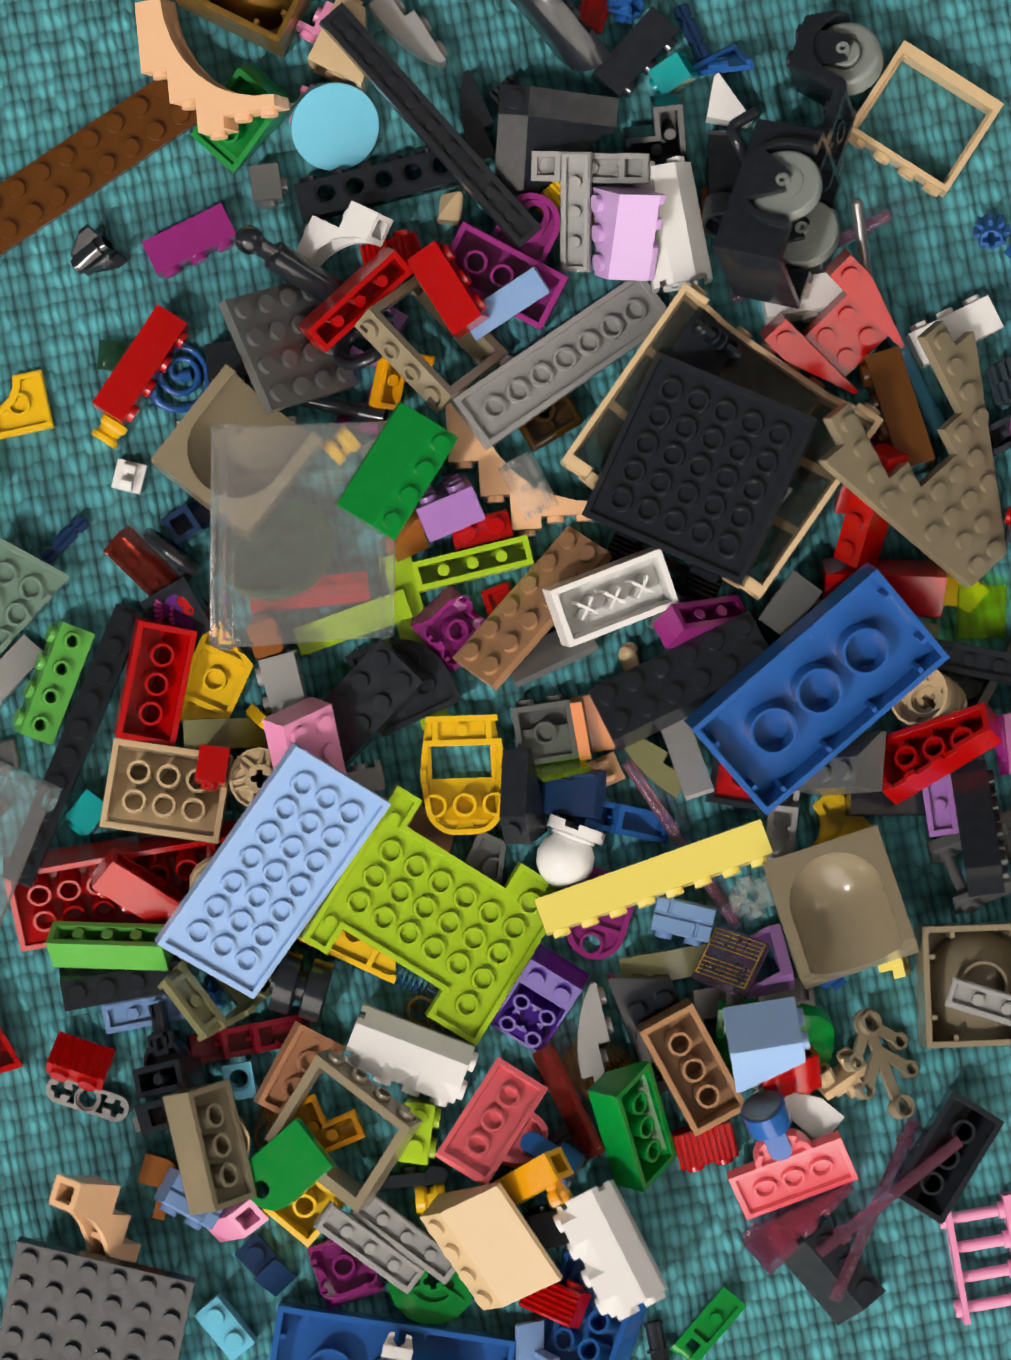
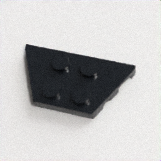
[605,973,680,1068]

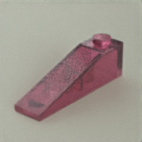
[741,1183,854,1275]

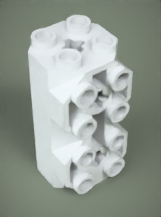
[632,156,713,293]
[344,1003,479,1108]
[553,1180,669,1321]

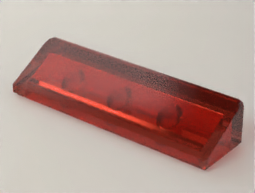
[103,526,212,611]
[532,1044,605,1161]

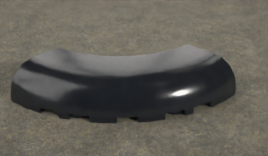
[510,0,612,72]

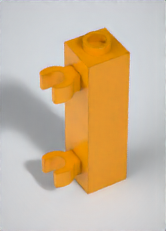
[491,1146,574,1208]

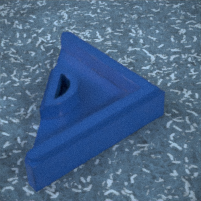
[692,43,755,76]

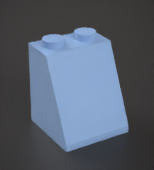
[722,996,810,1093]

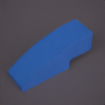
[573,801,672,844]

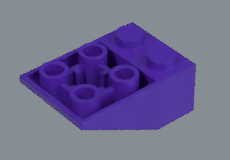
[490,944,590,1055]

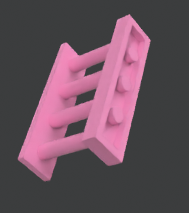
[939,1191,1011,1325]

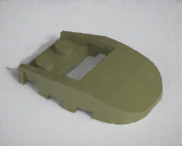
[157,959,274,1042]

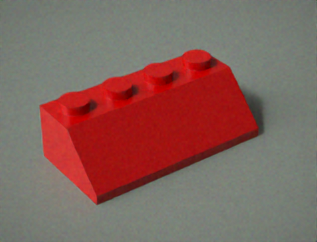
[113,616,198,747]

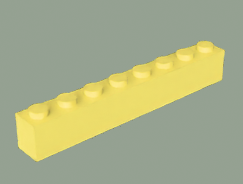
[535,819,773,939]

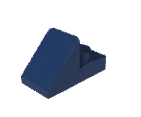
[235,1233,298,1297]

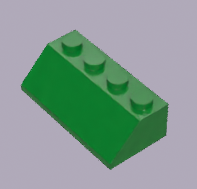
[335,402,458,541]
[587,1060,677,1192]

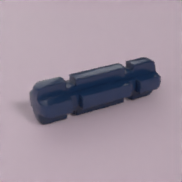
[674,3,710,61]
[40,514,89,564]

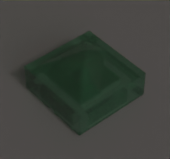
[97,339,130,371]

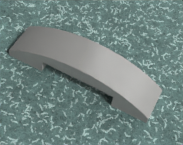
[531,151,650,184]

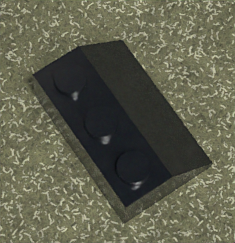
[779,1218,886,1325]

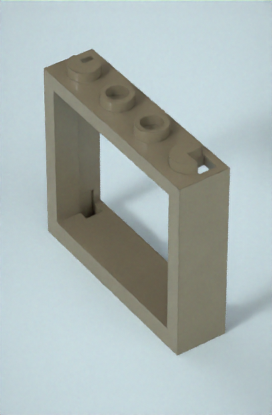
[355,276,509,413]
[265,1048,422,1212]

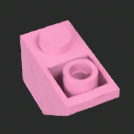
[208,1199,269,1243]

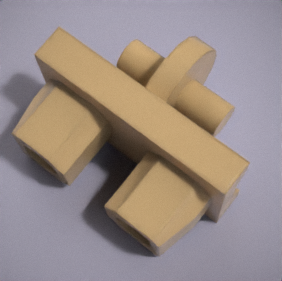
[815,1047,868,1101]

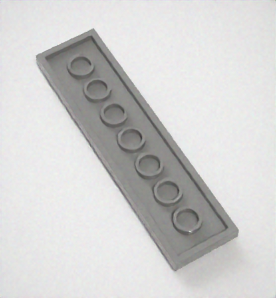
[451,280,675,450]

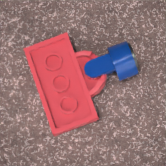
[435,1057,586,1188]
[726,1090,858,1220]

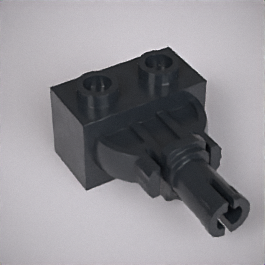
[132,1002,206,1099]

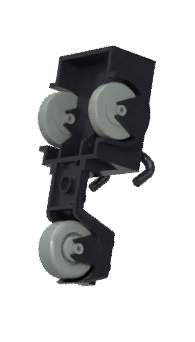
[713,10,883,309]

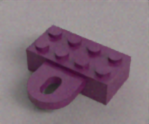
[450,193,570,330]

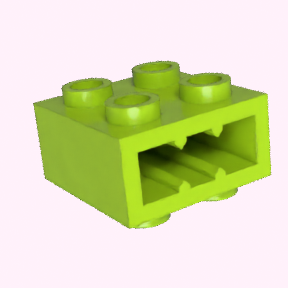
[396,1096,442,1165]

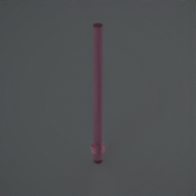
[622,759,741,927]
[829,1120,918,1303]

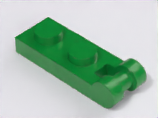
[670,1285,747,1360]

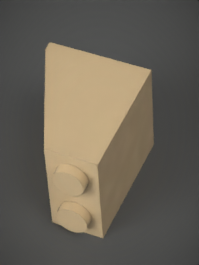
[307,0,368,93]

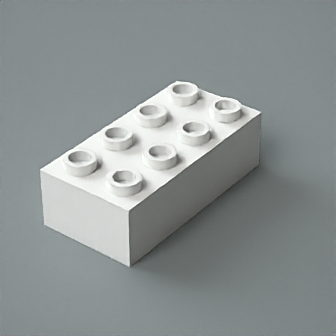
[542,547,679,647]

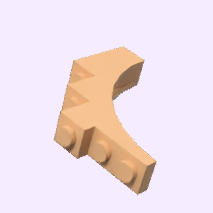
[135,0,290,141]
[445,403,593,537]
[48,1174,141,1263]

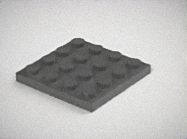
[218,282,359,415]

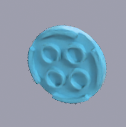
[290,82,379,171]

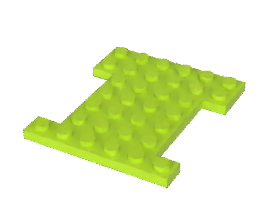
[300,784,563,1046]

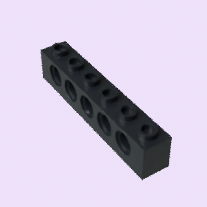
[294,148,462,224]

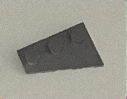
[463,832,506,884]

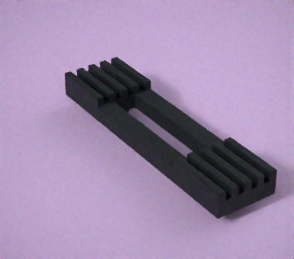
[607,533,723,600]

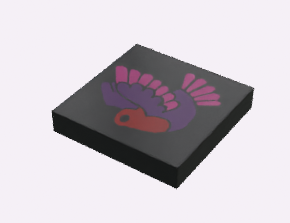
[140,574,217,638]

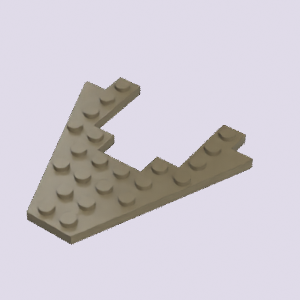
[819,321,1007,587]

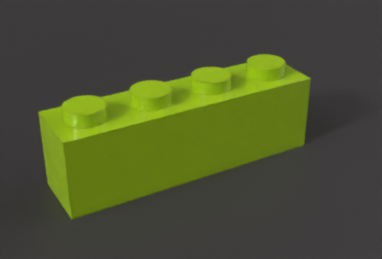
[411,535,534,593]

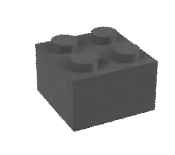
[755,570,823,639]

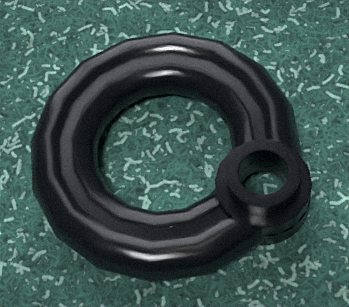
[333,317,396,370]
[143,528,204,578]

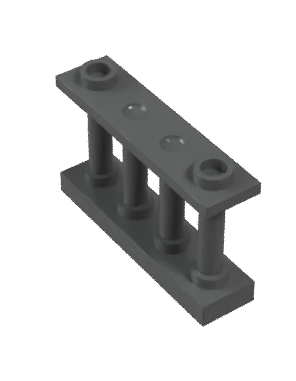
[927,809,1011,915]

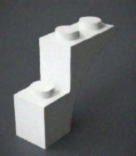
[296,200,394,267]

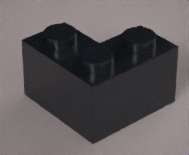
[623,93,687,164]

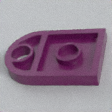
[566,867,634,960]

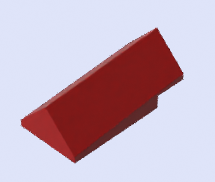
[821,558,947,618]

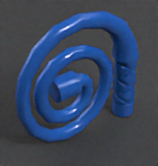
[149,345,211,413]

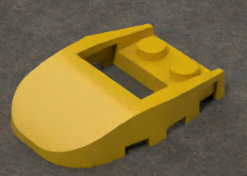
[420,714,503,835]

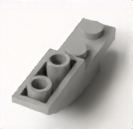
[369,0,448,69]
[577,981,614,1082]

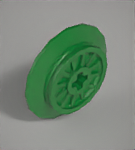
[388,1271,473,1324]

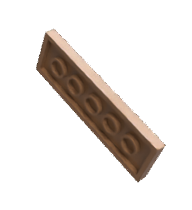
[453,525,613,691]

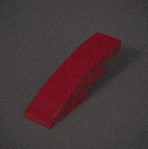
[186,1014,311,1063]

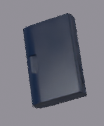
[538,767,607,819]

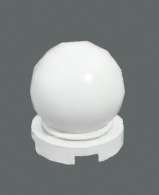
[536,814,606,888]

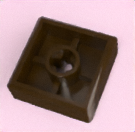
[518,394,583,452]

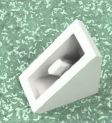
[705,73,753,130]

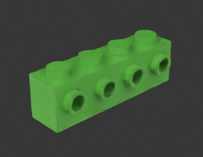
[12,619,95,745]
[46,921,173,971]

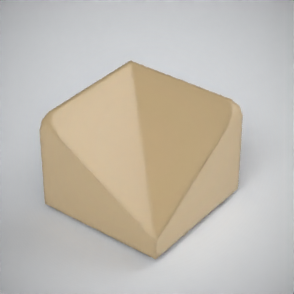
[437,192,463,226]

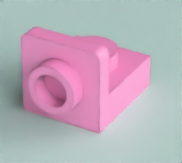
[295,1,333,44]

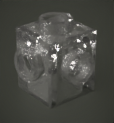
[728,875,775,920]

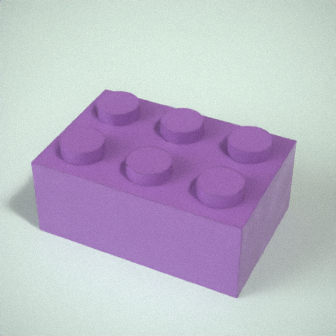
[415,472,486,542]

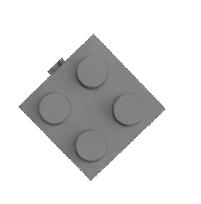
[255,649,307,715]

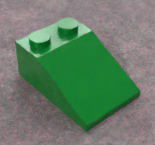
[190,63,296,173]

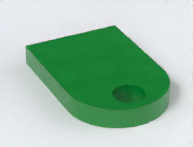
[249,1118,336,1210]

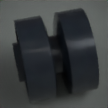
[268,950,335,1023]

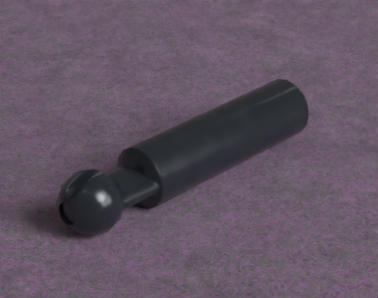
[235,225,344,302]

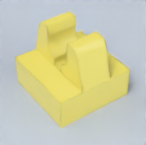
[878,956,911,979]

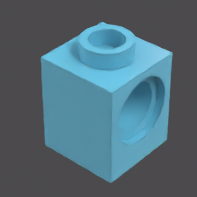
[221,1055,258,1101]

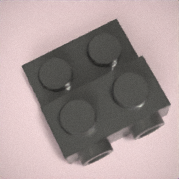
[511,694,579,765]

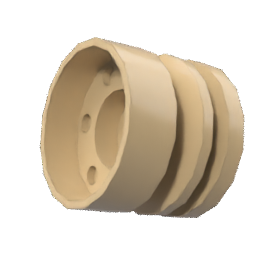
[892,670,968,726]
[228,747,273,807]

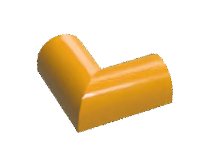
[368,353,435,410]
[293,1093,366,1153]

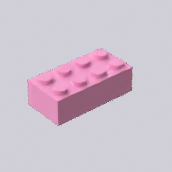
[262,697,347,775]

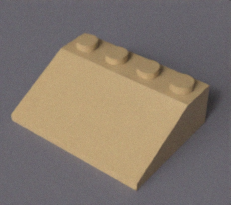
[99,738,234,844]
[420,1182,563,1310]

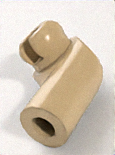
[618,642,640,672]

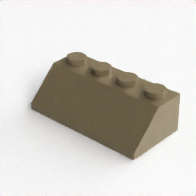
[163,1079,257,1215]

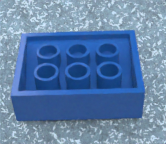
[542,1247,648,1360]

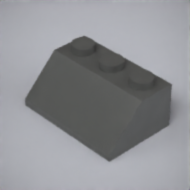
[510,631,599,689]
[796,731,886,796]

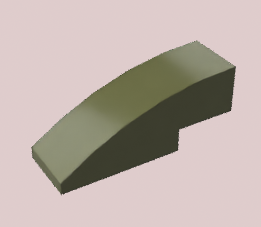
[183,718,269,750]
[624,739,682,799]
[618,943,711,980]

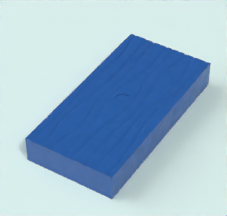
[684,562,950,816]
[270,1301,516,1360]

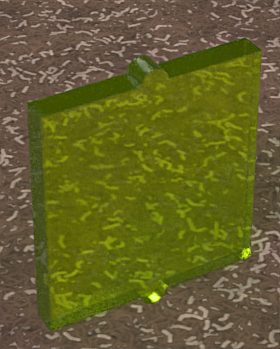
[957,582,1006,640]
[535,758,591,782]

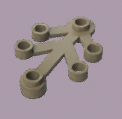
[844,1008,919,1120]

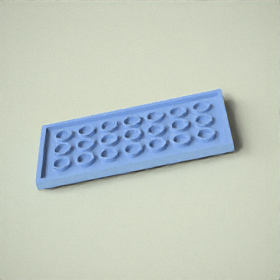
[155,742,391,999]

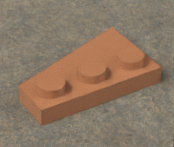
[253,1021,346,1115]

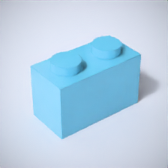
[194,1292,258,1360]

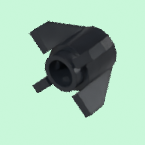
[71,224,127,276]

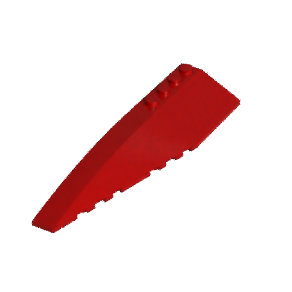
[4,820,238,952]

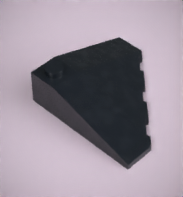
[495,84,619,197]

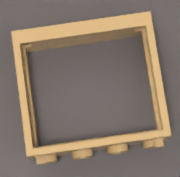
[848,40,1004,198]

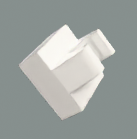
[111,459,148,495]
[381,1332,413,1360]

